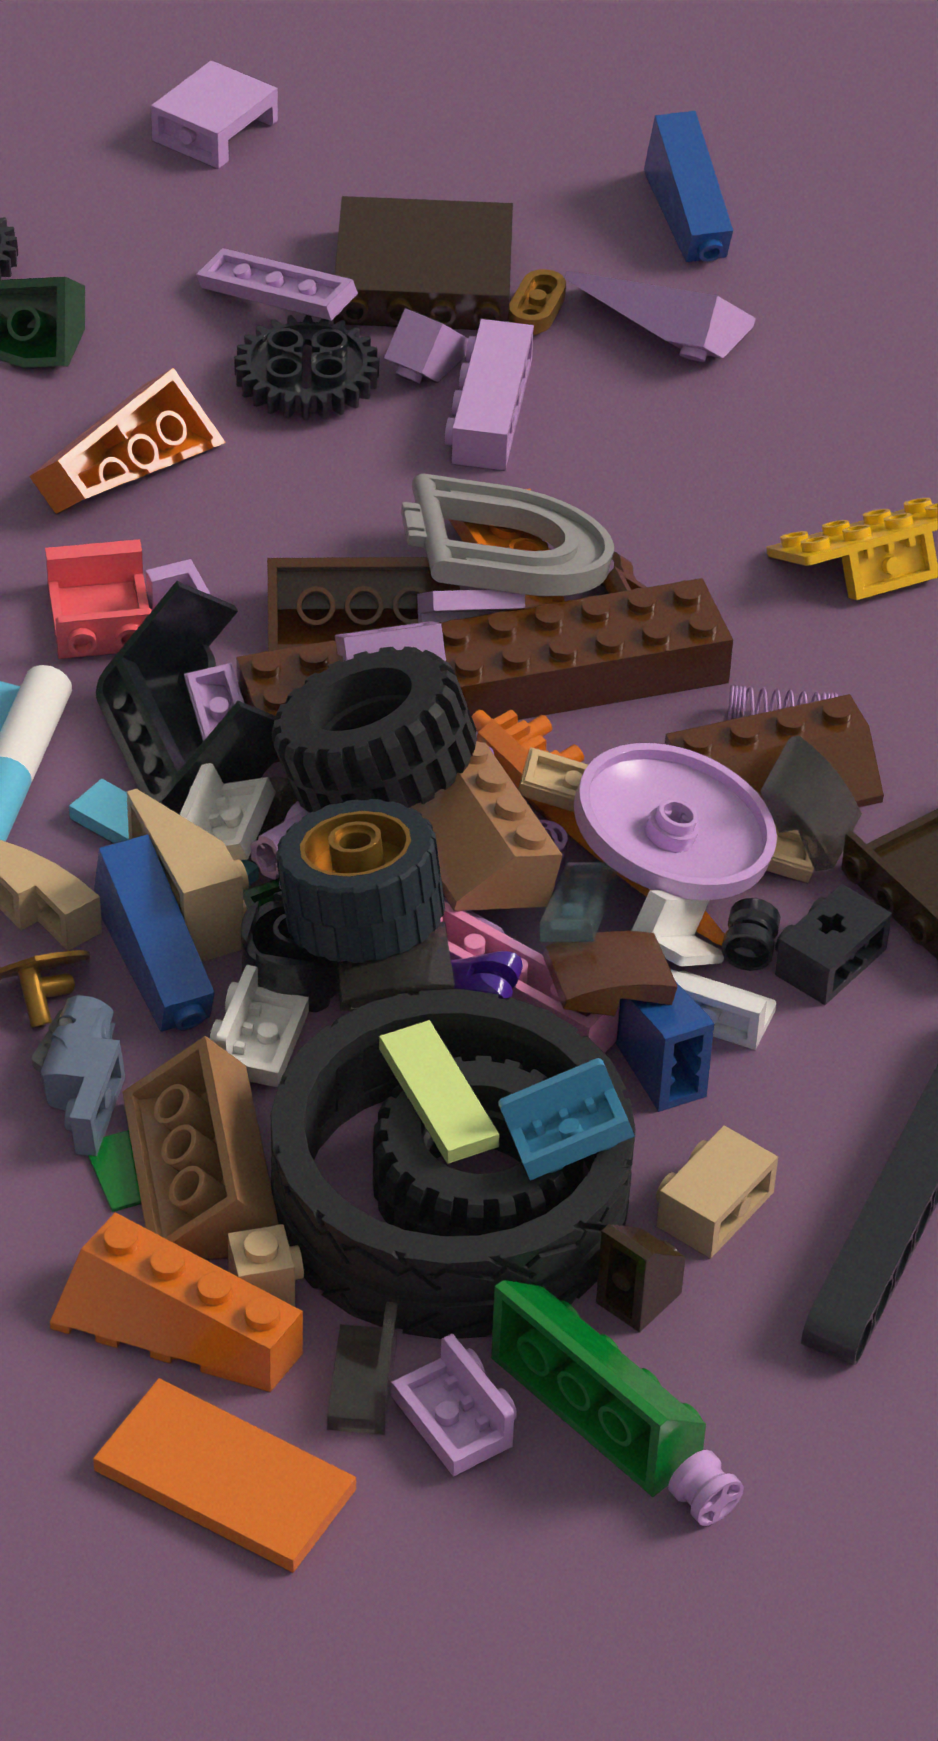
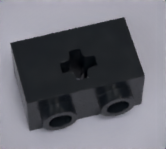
[775,884,892,1005]

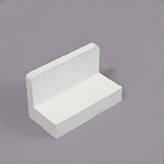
[632,890,724,966]
[670,969,776,1050]

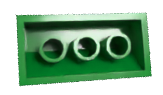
[491,1280,706,1497]

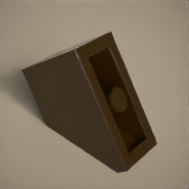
[596,1224,686,1333]

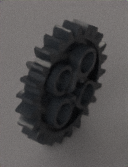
[234,314,380,420]

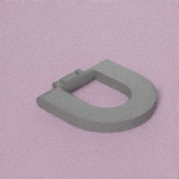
[401,474,614,596]

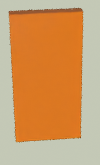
[93,1378,356,1573]

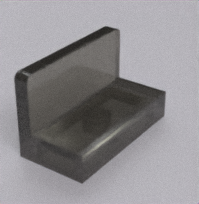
[327,1302,398,1435]

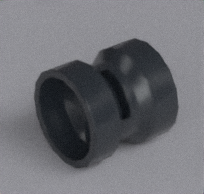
[721,898,781,971]

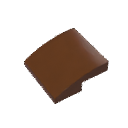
[543,931,678,1016]

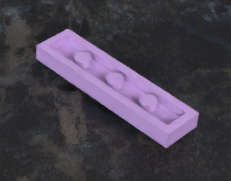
[196,248,358,321]

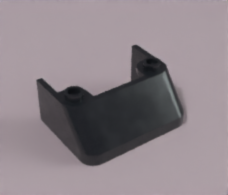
[96,581,278,809]

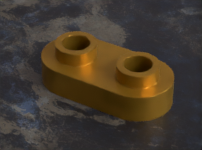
[508,269,566,336]

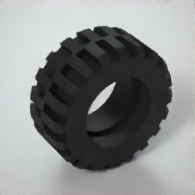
[272,646,477,813]
[372,1056,584,1236]

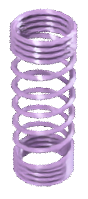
[728,684,838,720]

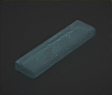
[540,862,617,942]

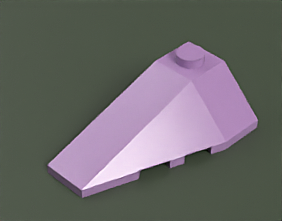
[565,271,756,362]

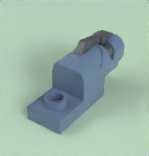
[31,995,126,1156]

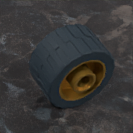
[276,799,445,963]

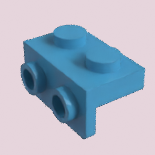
[498,1058,635,1181]

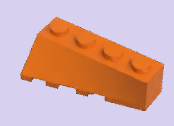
[29,368,226,514]
[50,1212,303,1392]

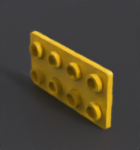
[766,498,938,600]

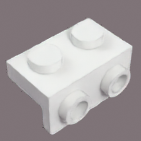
[180,763,276,860]
[210,965,309,1087]

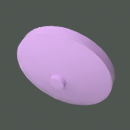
[574,743,777,900]

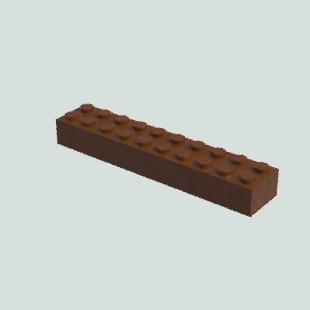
[236,578,733,763]

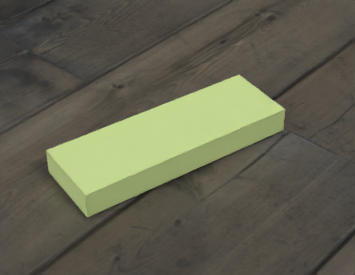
[379,1020,499,1164]

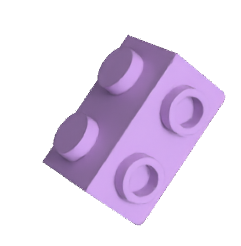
[391,1334,517,1477]

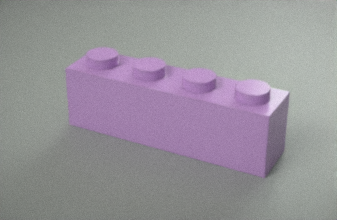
[445,319,534,471]

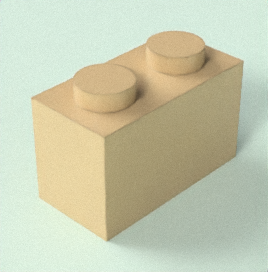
[656,1125,778,1259]

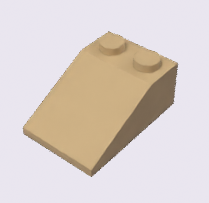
[127,789,249,962]

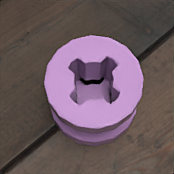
[668,1450,744,1526]

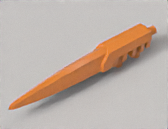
[471,709,725,946]

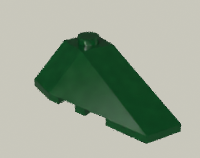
[0,277,85,369]

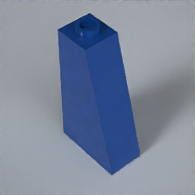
[644,111,733,262]
[94,834,215,1032]
[615,982,714,1112]

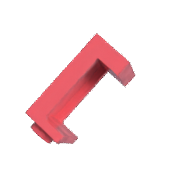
[45,539,152,659]

